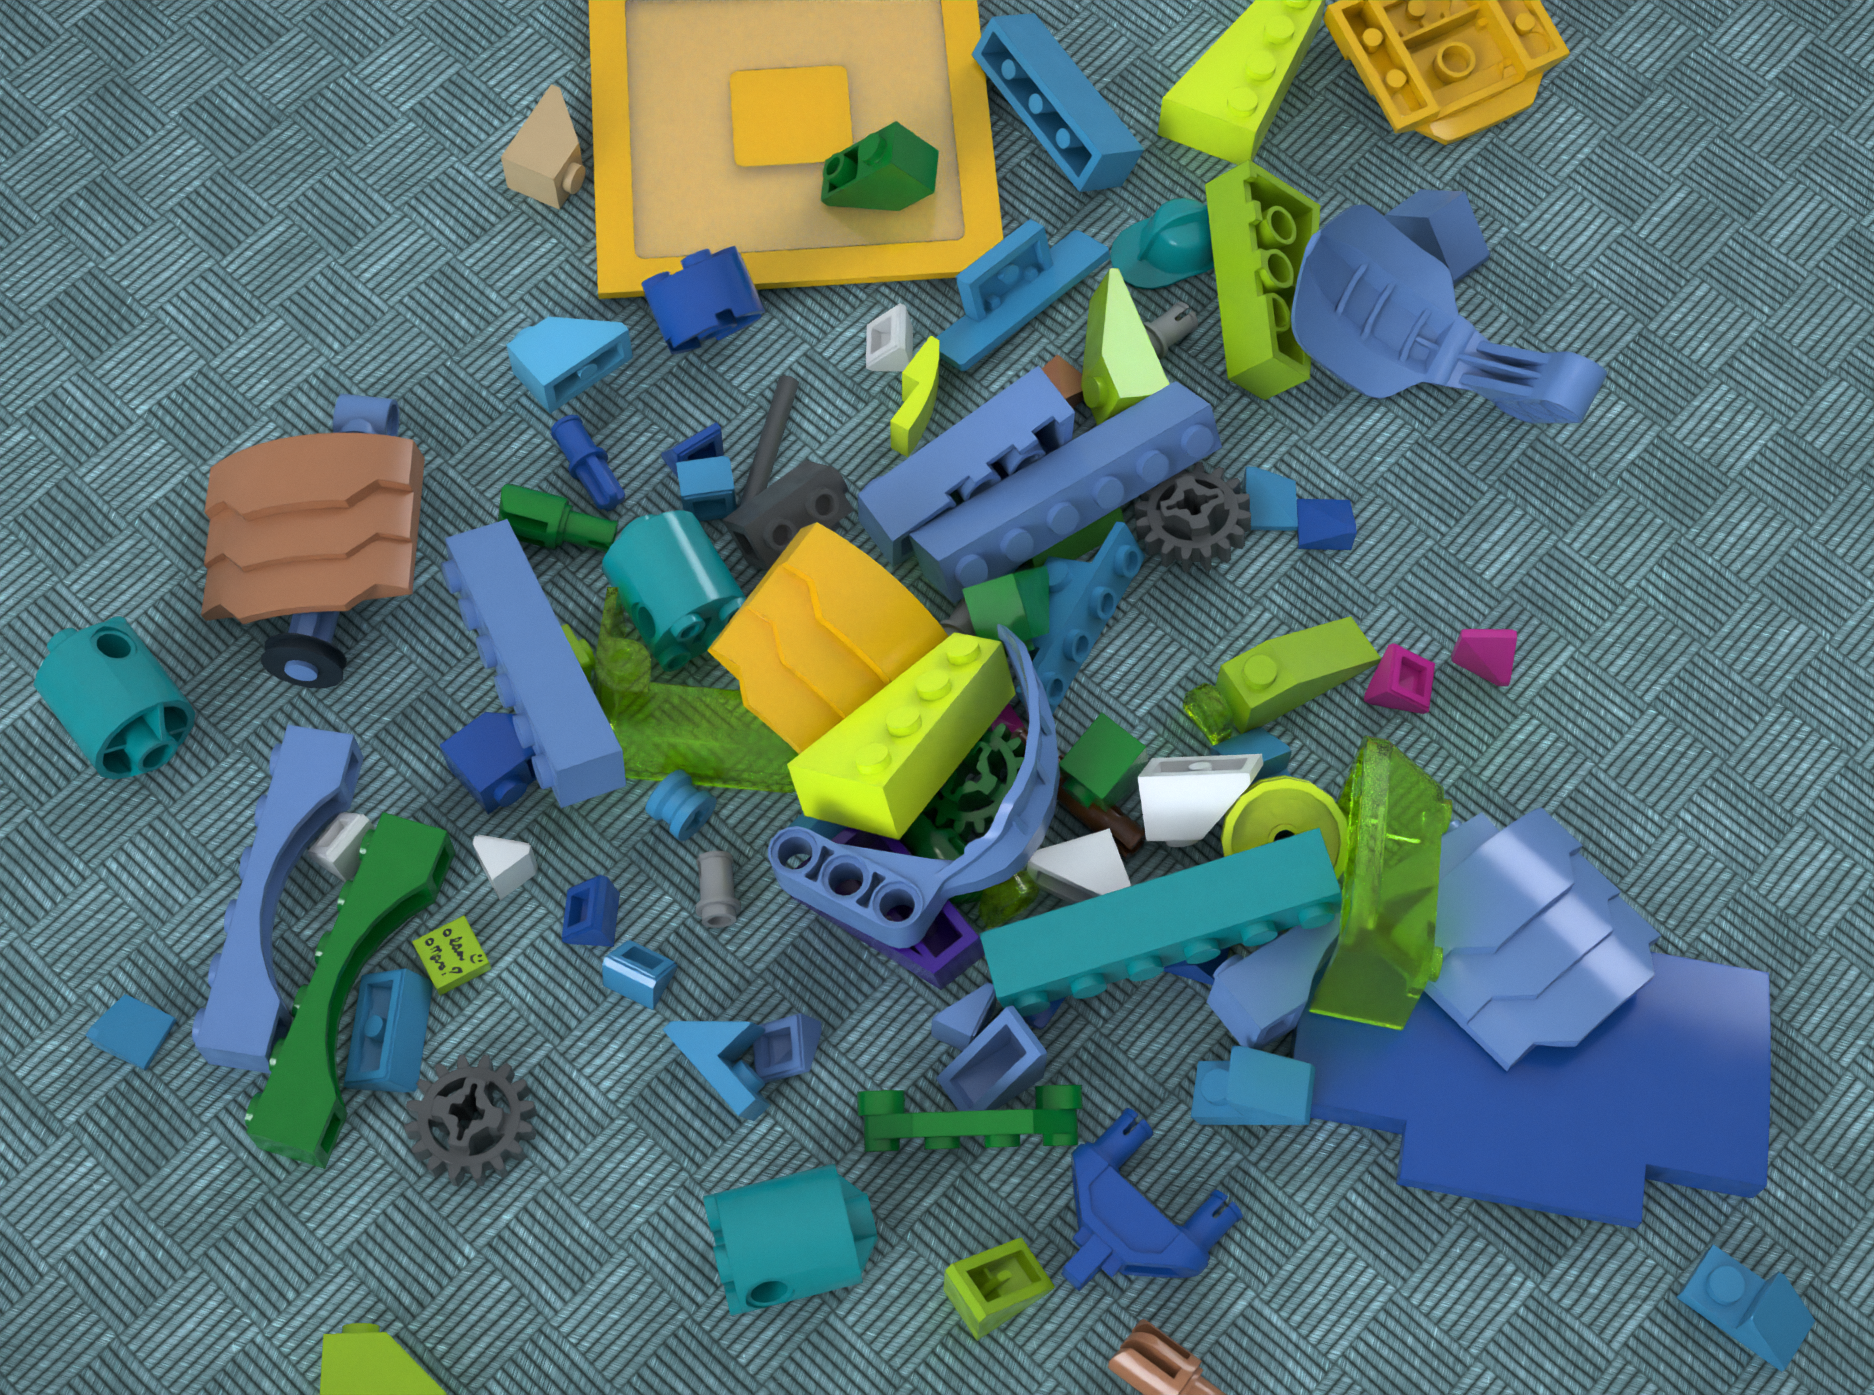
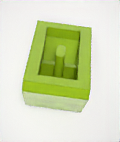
[943,1237,1055,1341]

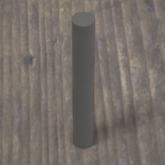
[738,375,799,508]

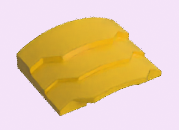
[1323,0,1570,145]
[707,522,949,754]

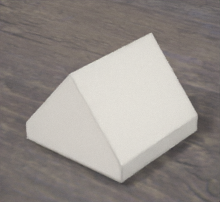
[866,303,913,372]
[307,812,375,882]
[473,835,538,901]

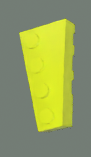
[1157,0,1326,165]
[787,632,1016,840]

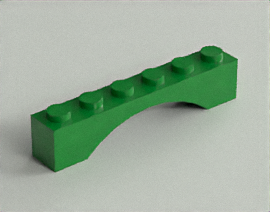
[245,812,456,1169]

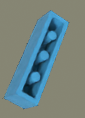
[971,13,1145,192]

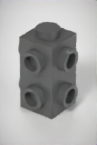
[722,460,854,571]

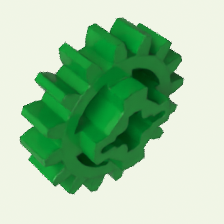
[922,723,1026,840]

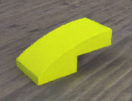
[890,336,940,457]

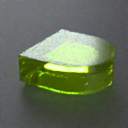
[1182,682,1234,746]
[978,871,1039,928]

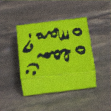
[412,915,492,996]

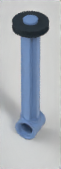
[261,394,399,688]

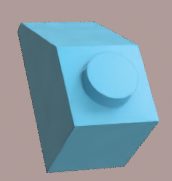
[506,316,633,414]

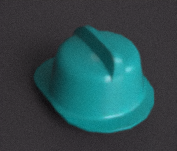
[1110,198,1215,290]

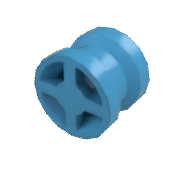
[645,769,717,841]

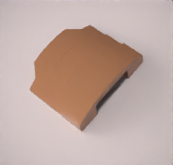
[201,433,425,625]

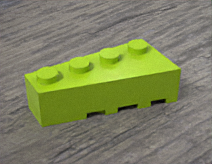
[1205,159,1321,401]

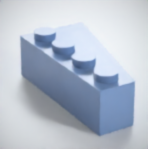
[857,365,1075,567]

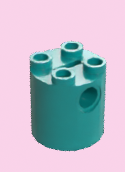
[602,510,747,672]
[33,616,196,780]
[703,1163,878,1316]

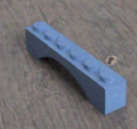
[192,725,364,1074]
[1206,812,1500,1050]

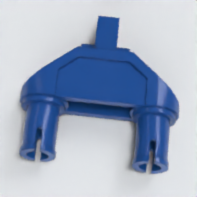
[1061,1108,1243,1292]

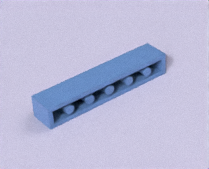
[908,381,1222,603]
[441,519,626,808]

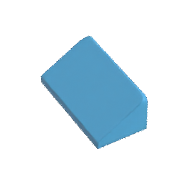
[343,968,433,1093]

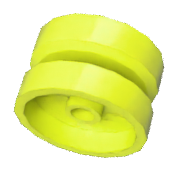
[1220,775,1351,880]

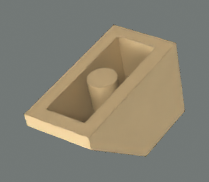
[501,84,586,210]

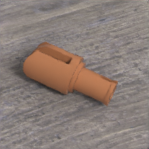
[1108,1319,1227,1395]

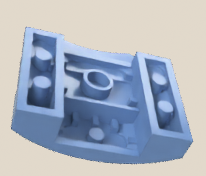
[1380,807,1661,1071]

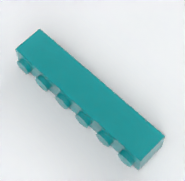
[979,828,1345,1016]

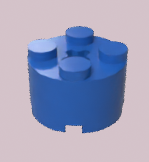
[641,246,765,354]

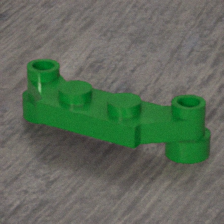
[857,1085,1083,1152]

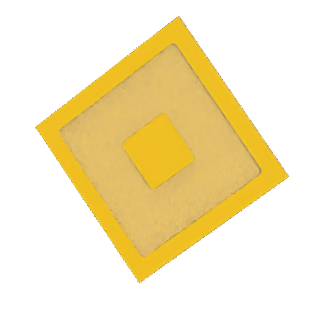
[588,0,1003,299]

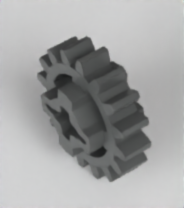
[1135,462,1251,573]
[404,1055,538,1187]

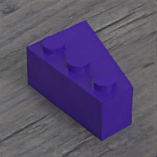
[790,827,985,990]

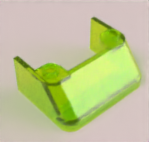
[594,587,799,793]
[1310,735,1453,1031]

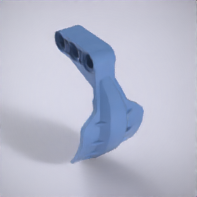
[1291,204,1607,423]
[768,624,1060,949]

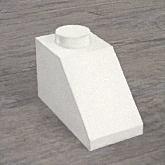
[1138,754,1263,847]

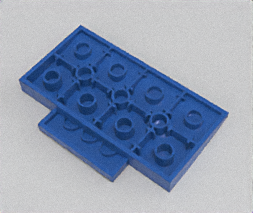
[1289,897,1771,1229]

